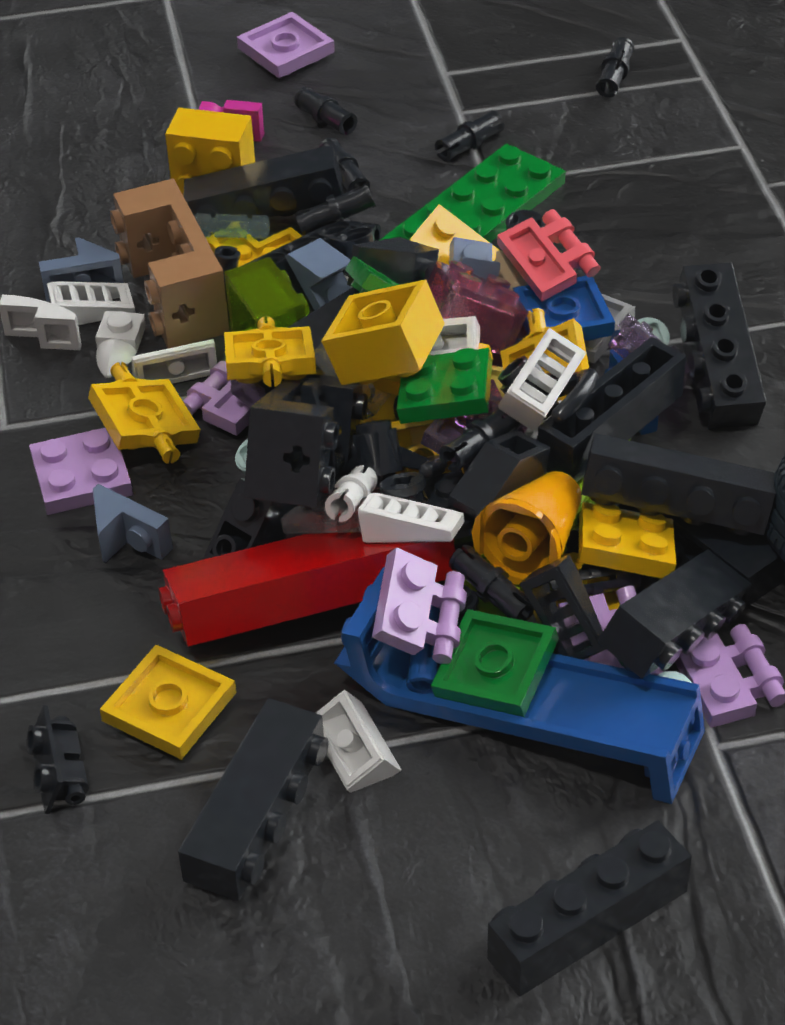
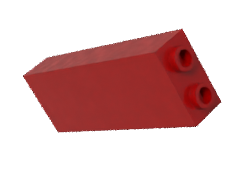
[158,521,455,647]

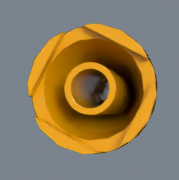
[472,471,582,585]

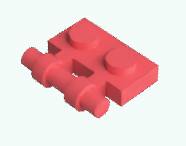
[497,209,601,302]

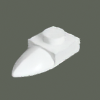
[95,311,146,378]

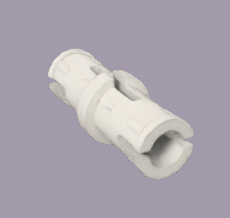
[325,465,378,522]

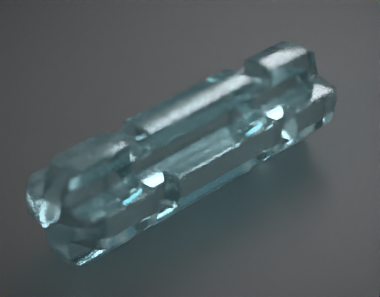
[194,213,270,239]

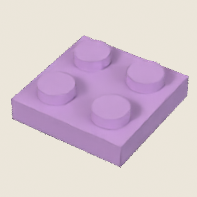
[237,12,335,78]
[29,428,133,515]

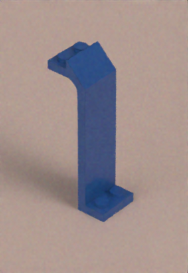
[334,567,705,804]

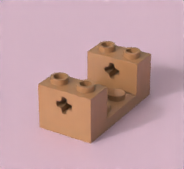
[110,178,230,349]

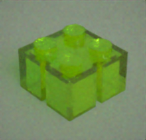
[224,257,310,332]

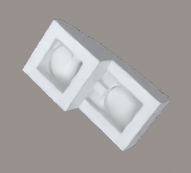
[0,294,82,350]

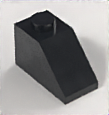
[347,237,439,289]

